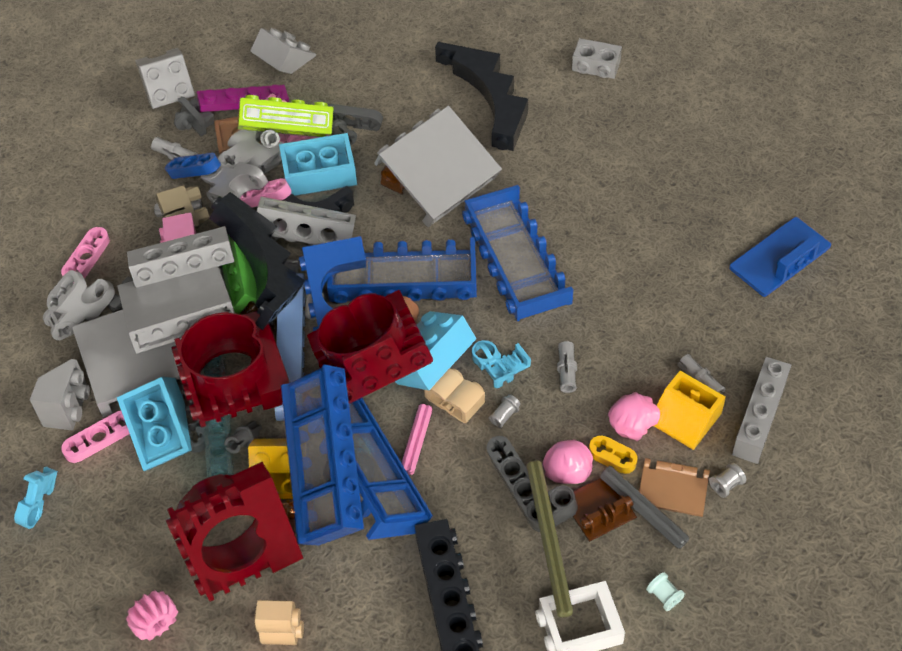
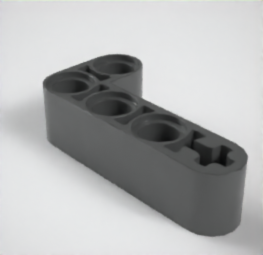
[487,436,578,532]

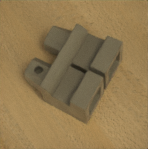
[155,185,210,230]

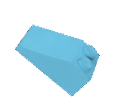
[116,377,192,471]

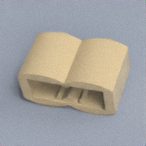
[424,368,485,423]
[255,600,304,645]

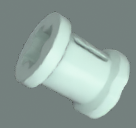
[646,572,685,611]

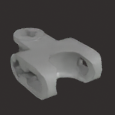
[218,130,284,174]
[201,162,268,203]
[43,270,115,340]

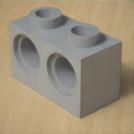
[572,38,622,79]

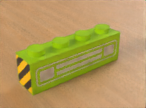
[238,95,333,137]

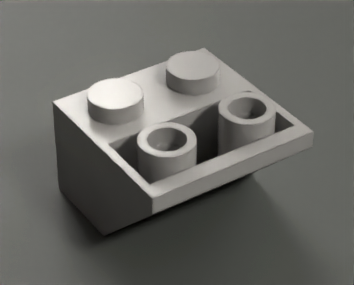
[250,28,316,74]
[30,359,90,430]

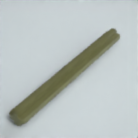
[527,460,573,618]

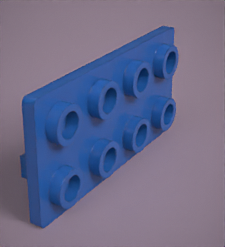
[729,217,831,297]

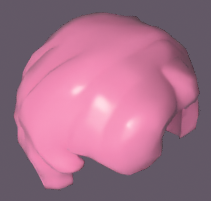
[608,392,660,441]
[543,440,593,484]

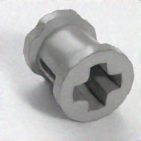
[709,463,746,498]

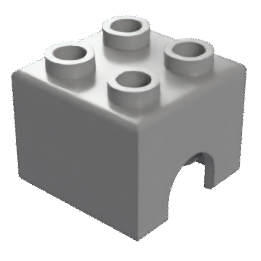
[135,48,195,109]

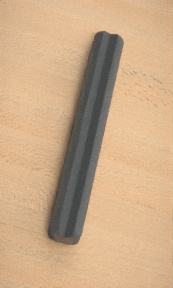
[600,466,689,549]

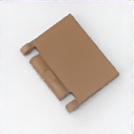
[639,458,710,517]

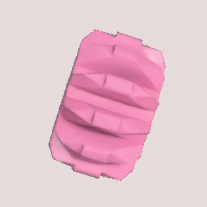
[126,591,178,641]

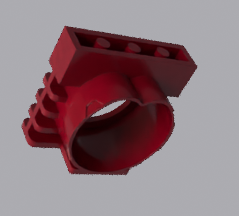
[307,290,433,404]
[171,310,290,428]
[165,462,304,602]

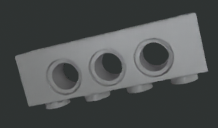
[257,197,356,246]
[127,226,235,288]
[732,357,791,464]

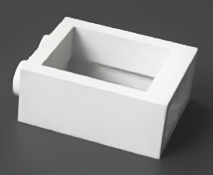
[535,581,625,651]

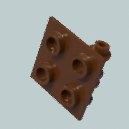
[562,478,637,542]

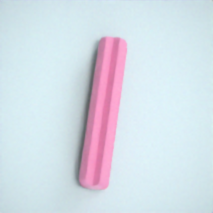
[402,404,432,475]

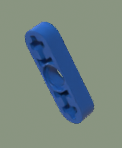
[165,153,221,179]

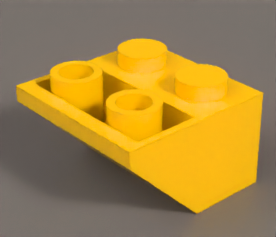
[654,370,726,450]
[248,438,307,499]

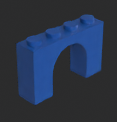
[299,236,366,331]

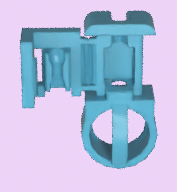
[472,340,531,388]
[14,467,58,529]

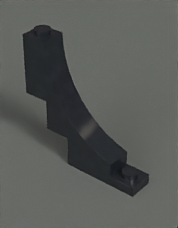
[435,42,528,151]
[209,192,305,330]

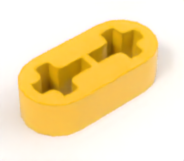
[589,436,637,474]

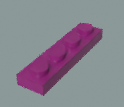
[197,85,289,112]

